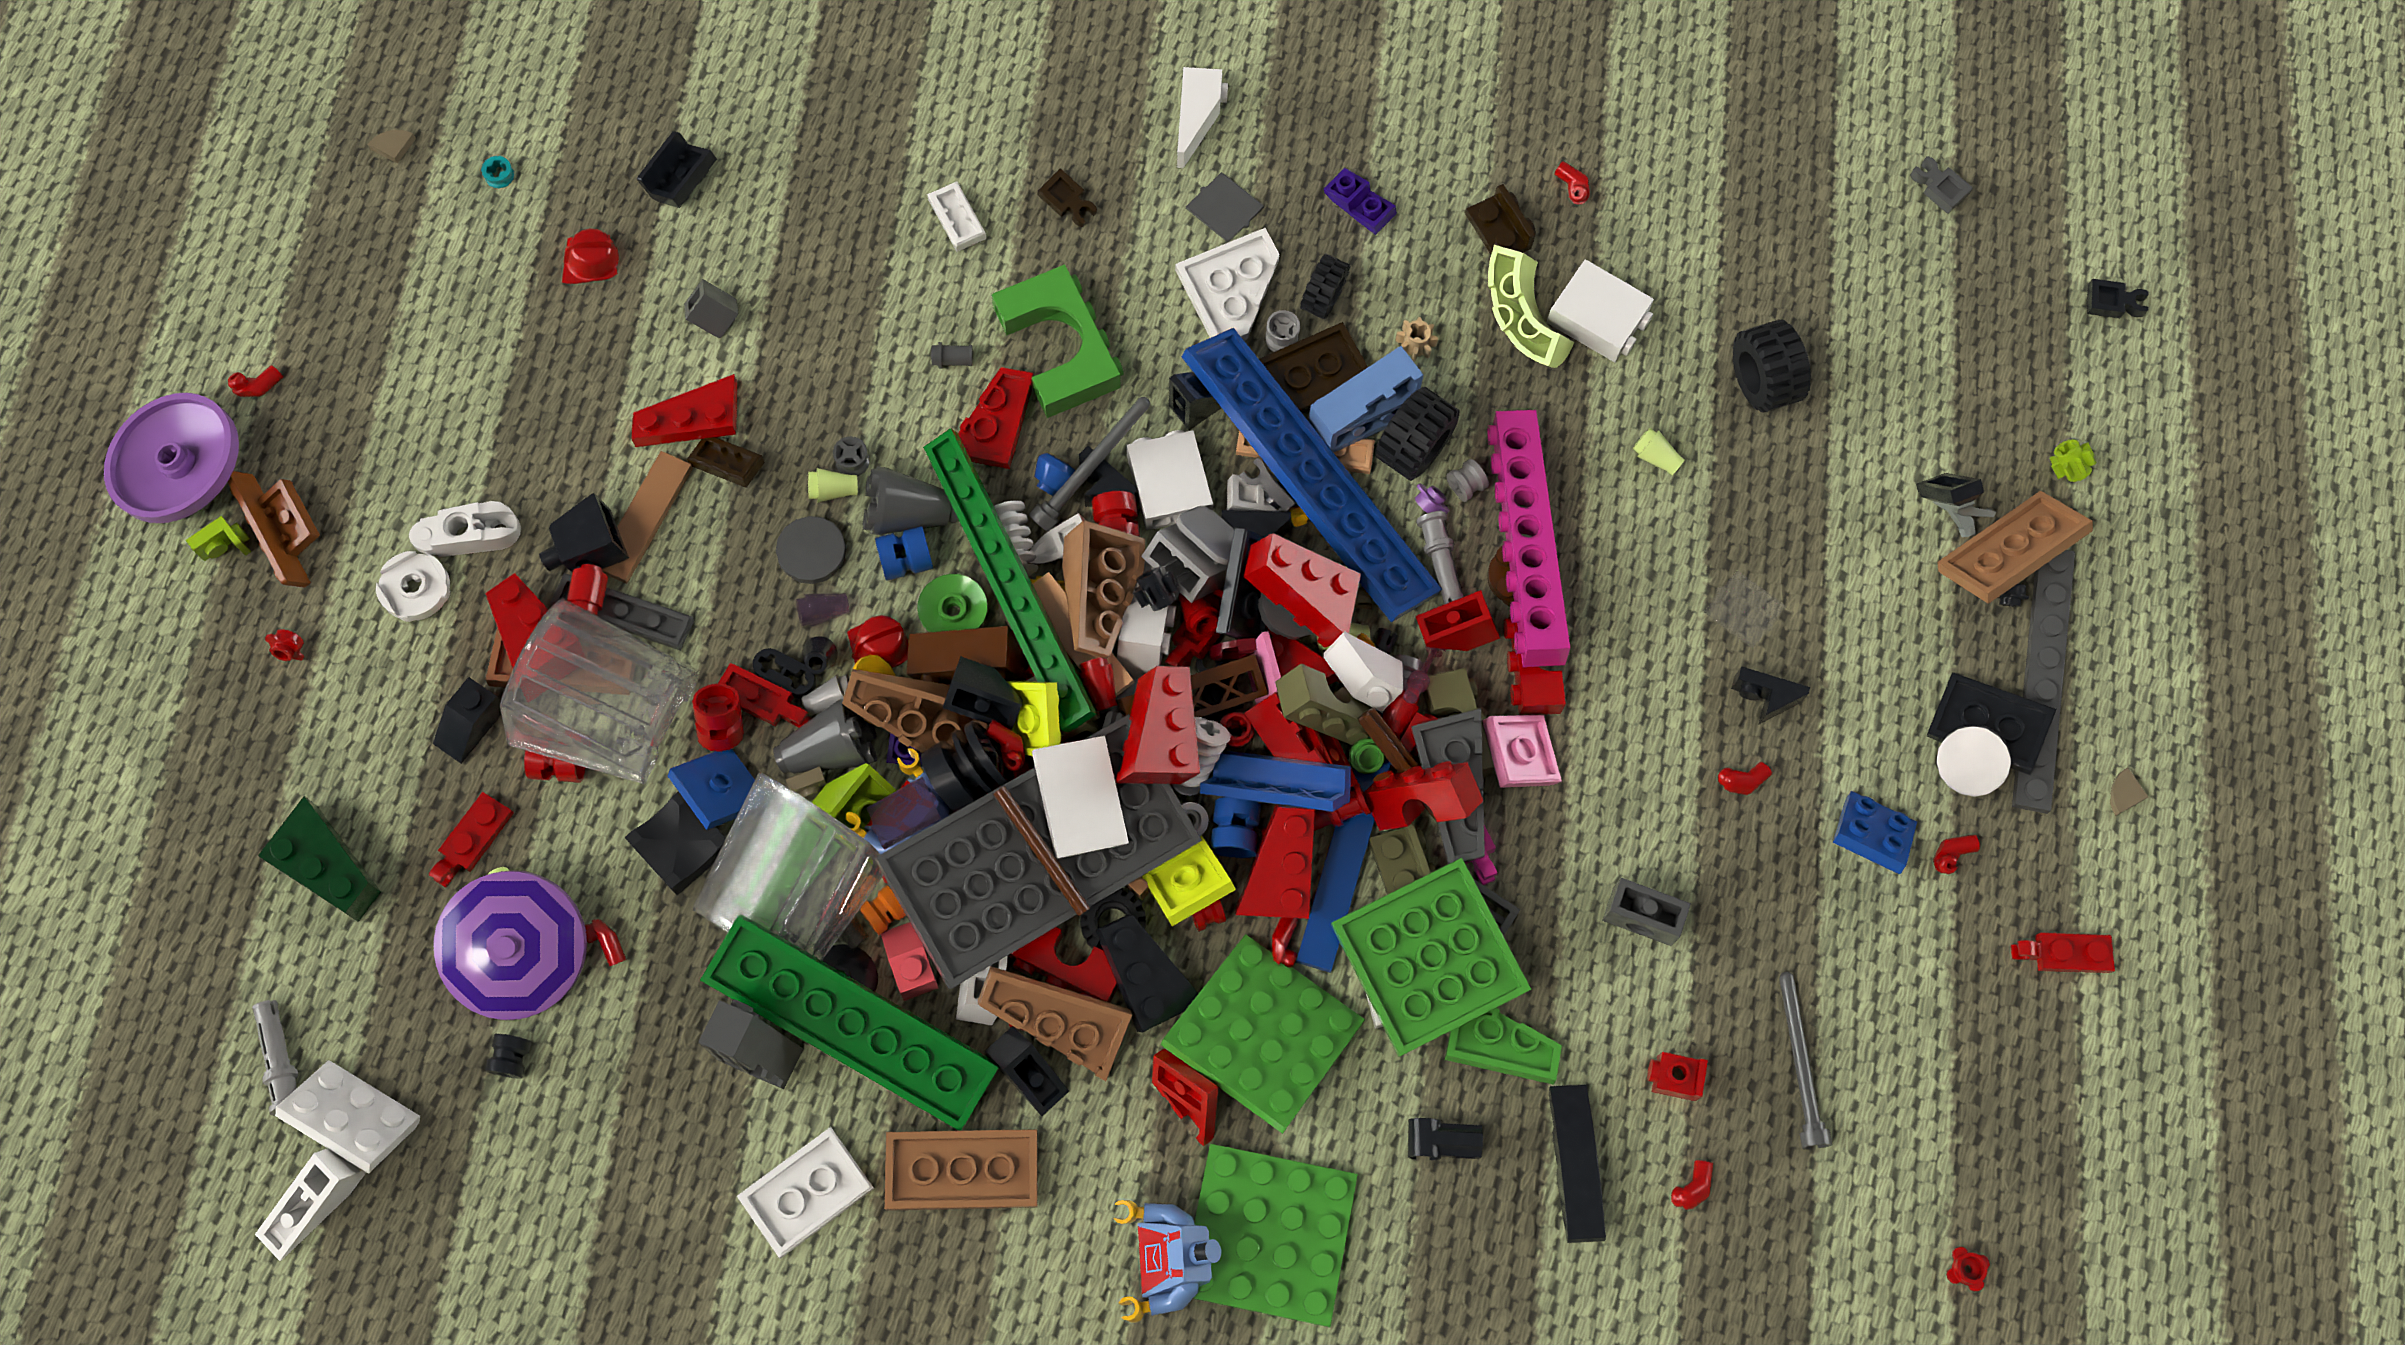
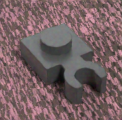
[1910,156,1973,214]

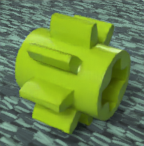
[2049,439,2097,482]

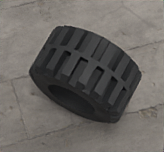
[1733,319,1811,413]
[1376,387,1460,481]

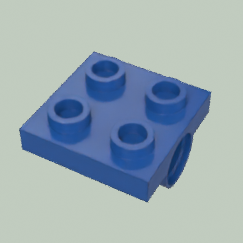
[1833,791,1917,874]

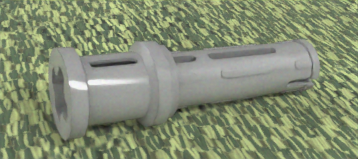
[1416,511,1464,604]
[252,1000,298,1116]

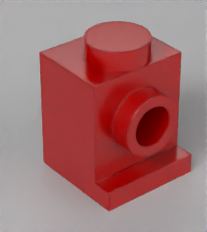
[1647,1052,1708,1101]

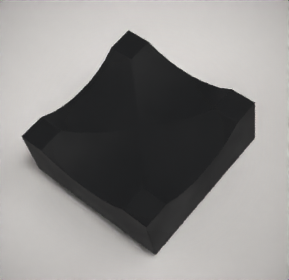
[625,791,733,895]

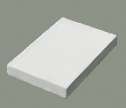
[1032,736,1129,859]
[737,1127,875,1259]

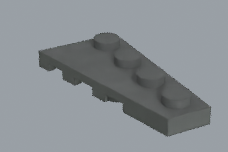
[1411,708,1485,864]

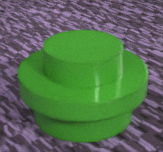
[1349,738,1385,774]

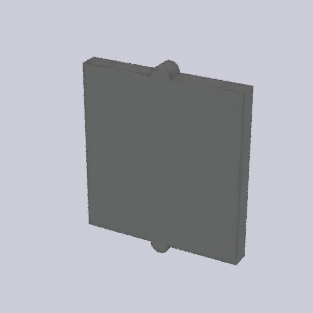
[1185,172,1264,243]

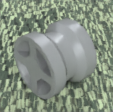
[1446,459,1489,502]

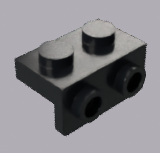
[637,131,717,208]

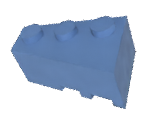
[1308,346,1423,453]

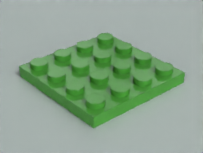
[1331,858,1531,1057]
[1161,934,1365,1134]
[1193,1144,1358,1328]

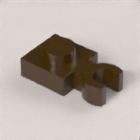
[1037,168,1097,227]

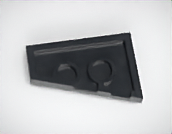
[1095,915,1199,1033]

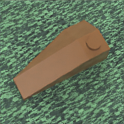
[1062,520,1145,659]
[842,669,987,753]

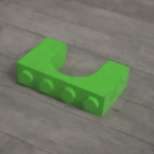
[991,264,1124,418]

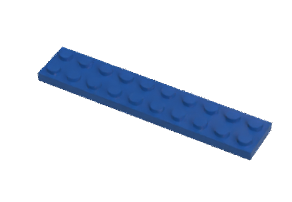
[1181,328,1442,622]

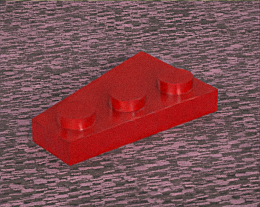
[958,367,1034,469]
[631,374,738,447]

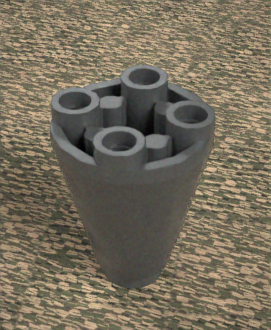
[863,466,958,535]
[773,698,877,774]

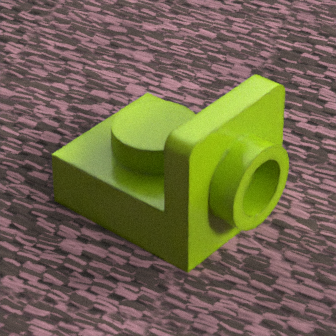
[185,516,251,561]

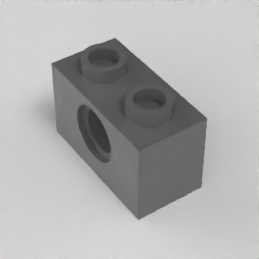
[1602,878,1691,946]

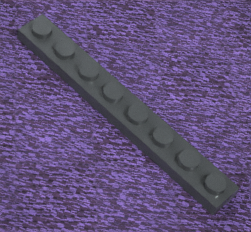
[2012,550,2075,814]

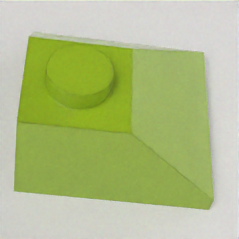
[804,763,897,864]

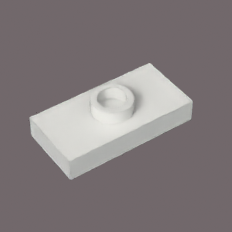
[927,181,986,252]

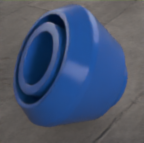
[1034,453,1076,496]

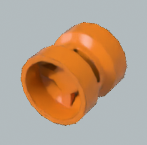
[858,885,906,936]

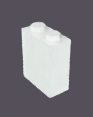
[1546,259,1654,362]
[1127,430,1213,531]

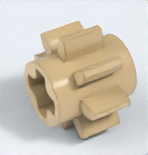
[1395,317,1438,361]

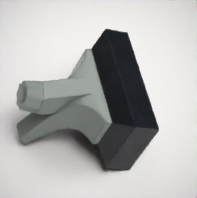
[1916,473,1997,537]

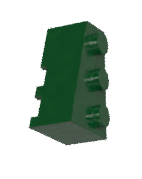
[258,796,381,922]

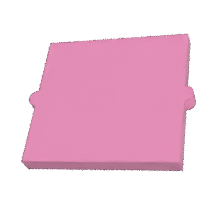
[1248,631,1281,705]

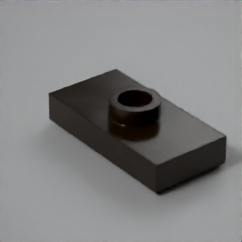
[687,437,765,488]

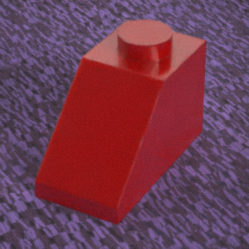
[1415,590,1500,651]

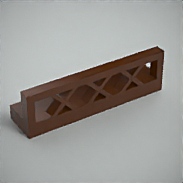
[1116,654,1268,717]

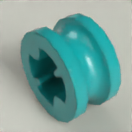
[481,156,514,188]

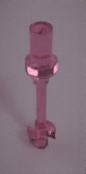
[1403,646,1447,703]

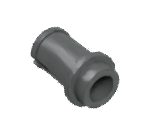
[931,342,973,369]

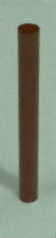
[993,786,1090,916]

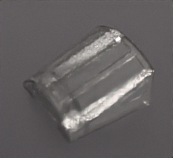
[500,598,700,784]
[691,772,883,961]

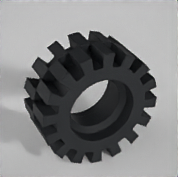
[1300,253,1351,320]
[1080,888,1146,951]

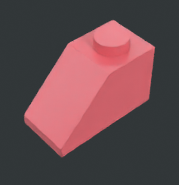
[881,922,939,1001]

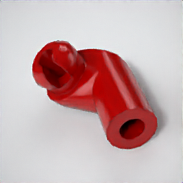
[1718,762,1772,795]
[1933,834,1980,874]
[1272,917,1298,968]
[585,919,627,967]
[1671,1160,1713,1210]

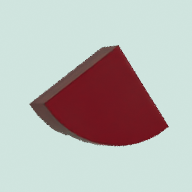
[1209,638,1257,661]

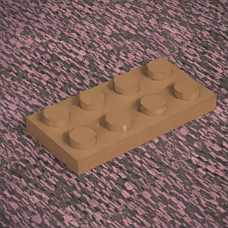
[1937,491,2093,604]
[884,1129,1038,1211]

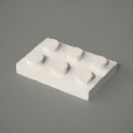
[275,1060,420,1174]

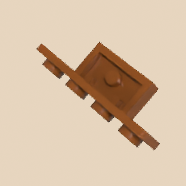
[228,471,320,588]

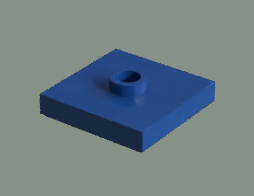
[667,749,769,830]

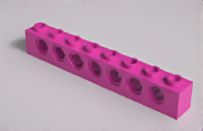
[1487,410,1570,667]

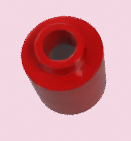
[566,564,608,619]

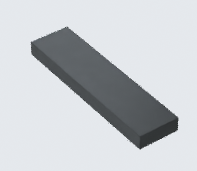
[550,573,694,651]

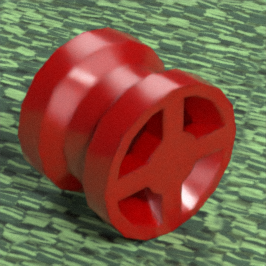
[1192,899,1226,932]

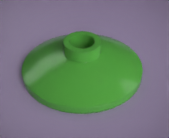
[917,574,988,632]

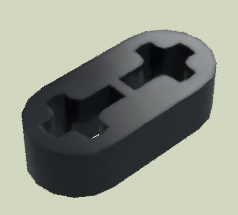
[753,648,816,699]

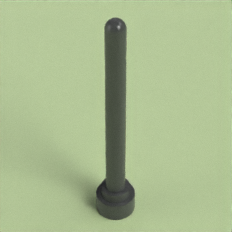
[1029,397,1150,532]
[1779,972,1833,1149]

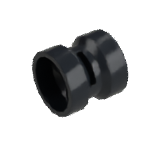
[485,1034,532,1079]

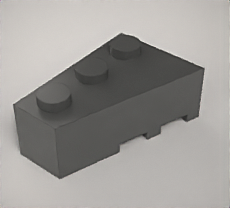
[698,999,803,1090]

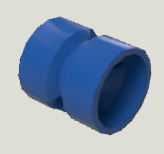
[875,526,933,581]
[1210,797,1261,858]

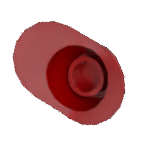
[562,228,619,284]
[847,615,909,668]

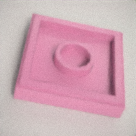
[1482,715,1562,788]

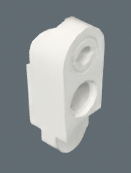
[409,501,521,557]

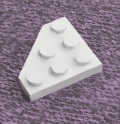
[1175,228,1279,341]

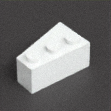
[1117,561,1180,679]

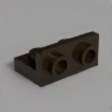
[1465,184,1536,254]

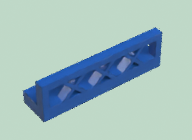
[1200,750,1351,812]

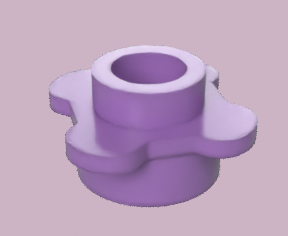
[1415,483,1449,514]

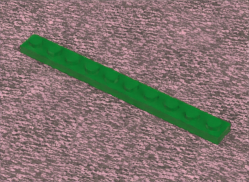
[923,428,1097,733]

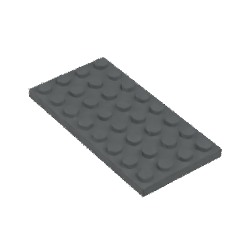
[874,714,1202,989]

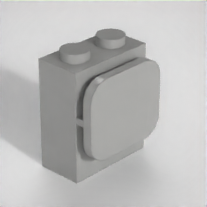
[1141,506,1234,603]

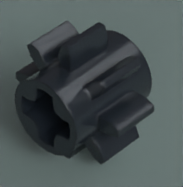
[1134,567,1179,611]

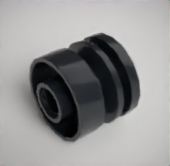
[921,720,1015,813]

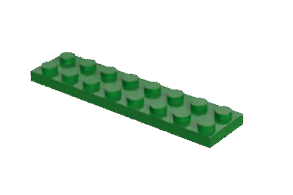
[700,913,999,1131]

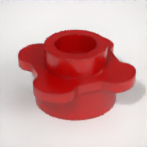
[265,629,304,661]
[1946,1247,1990,1292]

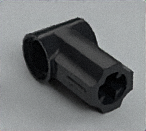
[1408,1118,1483,1160]

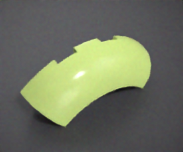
[1488,245,1574,368]

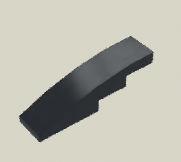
[1549,1085,1606,1243]

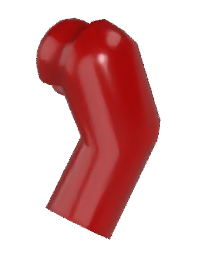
[1554,161,1590,205]
[227,365,283,397]
[985,720,1025,771]

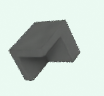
[684,279,739,338]

